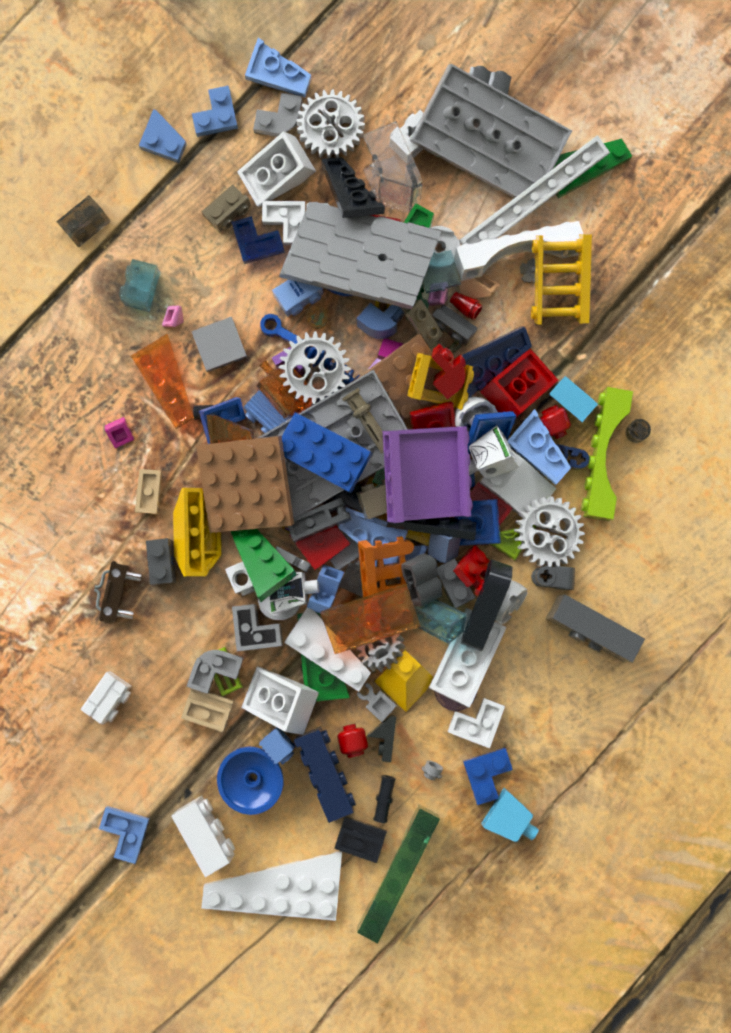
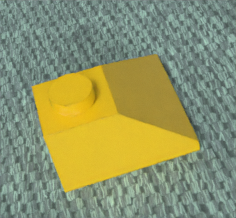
[374,650,434,712]

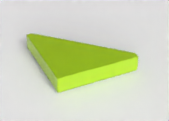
[490,525,537,561]

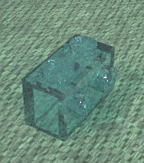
[119,259,161,312]
[412,599,466,644]

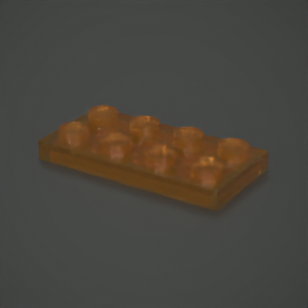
[321,584,421,654]

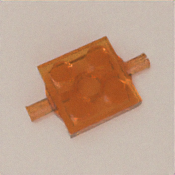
[257,360,312,419]

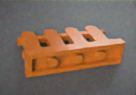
[358,536,414,632]

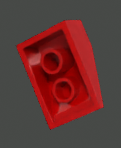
[480,348,558,417]

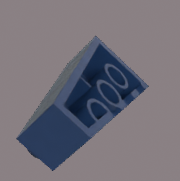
[294,726,356,823]

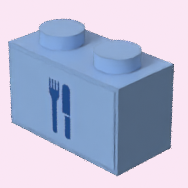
[272,280,323,317]

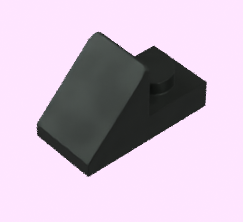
[367,715,396,762]

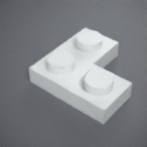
[262,201,305,245]
[447,698,505,748]

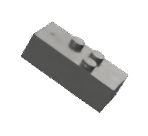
[546,595,645,663]

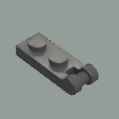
[287,498,351,543]

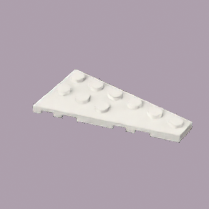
[201,851,342,921]

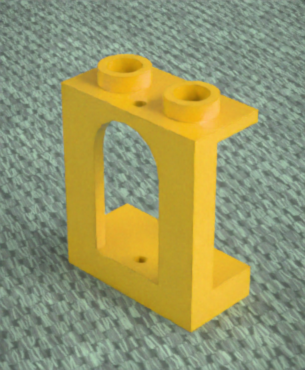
[407,353,474,410]

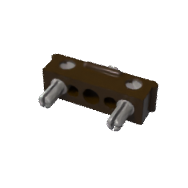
[94,561,142,622]

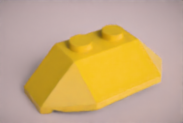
[173,488,221,577]

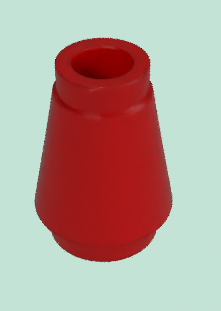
[450,291,483,320]

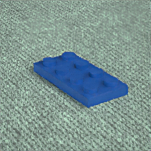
[282,412,373,493]

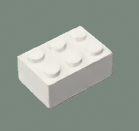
[171,795,235,877]

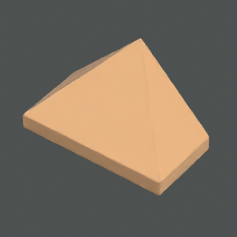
[455,269,500,299]

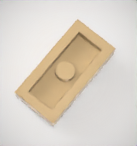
[135,469,163,515]

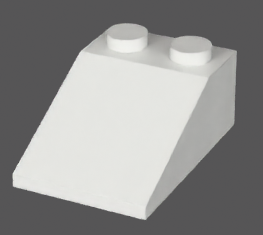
[237,131,316,207]
[480,451,556,515]
[241,666,319,735]

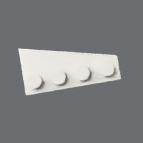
[284,608,371,692]

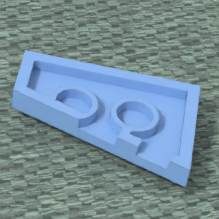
[245,38,312,98]
[507,409,571,485]
[339,507,408,565]

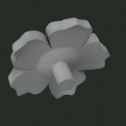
[519,258,544,284]

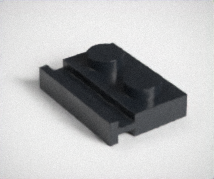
[334,816,387,863]

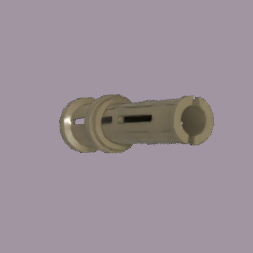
[342,388,384,454]

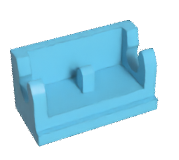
[549,376,598,422]

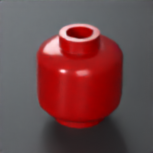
[540,405,571,439]
[337,723,368,758]

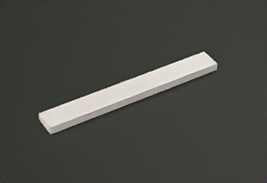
[459,135,610,245]

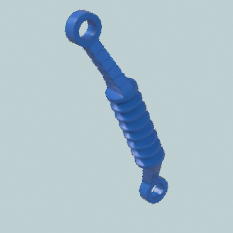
[260,314,360,388]

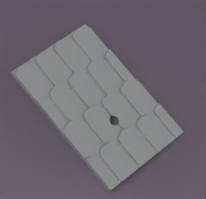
[409,64,572,198]
[279,202,441,309]
[258,370,408,518]

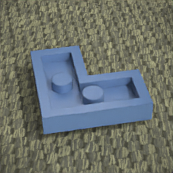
[192,85,238,137]
[99,806,150,864]

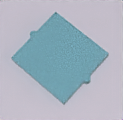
[423,250,461,294]

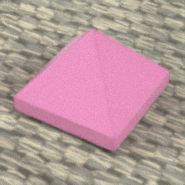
[428,282,448,306]
[162,306,184,327]

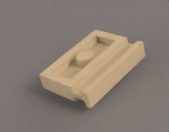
[181,688,234,732]

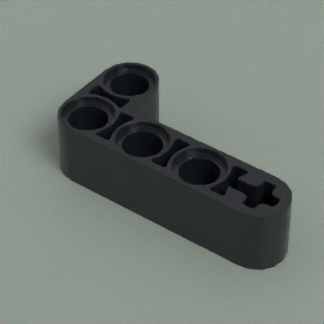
[460,559,513,651]

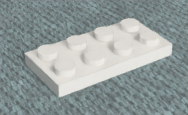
[429,608,506,708]

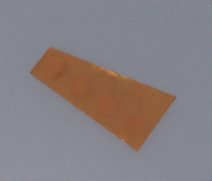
[131,334,194,429]

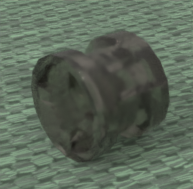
[625,419,651,443]

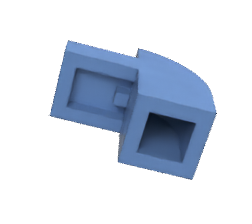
[356,303,405,339]
[307,565,344,615]

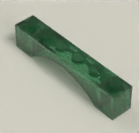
[357,805,440,944]

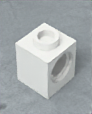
[225,562,254,596]

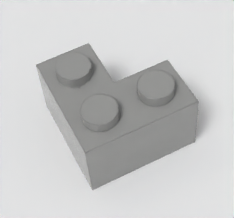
[232,604,283,651]

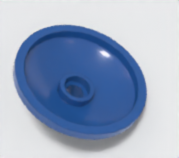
[217,746,284,815]

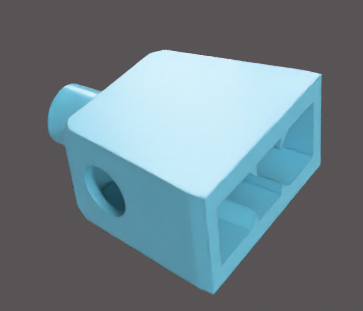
[481,788,539,842]

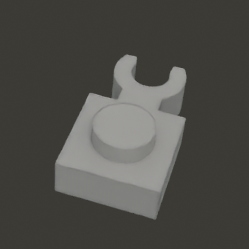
[276,546,311,572]
[357,683,397,722]

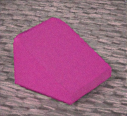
[378,338,403,360]
[105,417,134,449]

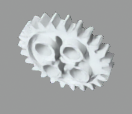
[296,89,365,158]
[279,331,351,404]
[514,496,585,567]

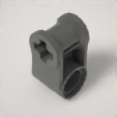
[531,566,575,590]

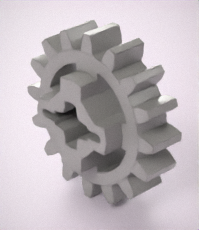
[357,624,405,672]

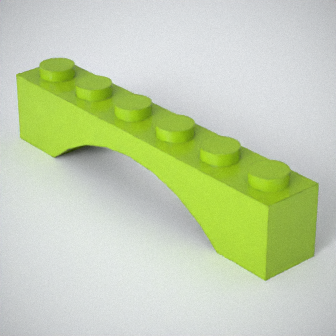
[581,387,633,521]

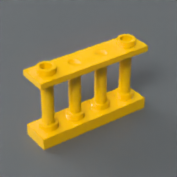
[531,234,592,325]

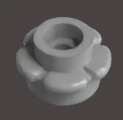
[422,760,443,780]

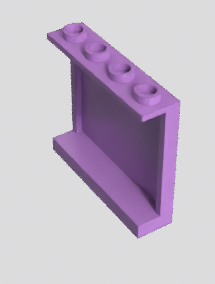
[382,426,473,523]

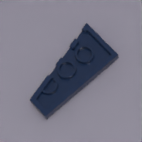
[462,326,532,398]

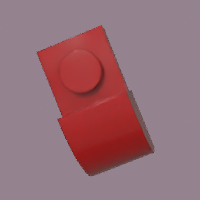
[432,344,466,400]

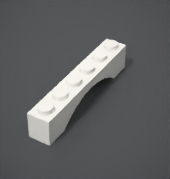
[454,221,583,281]

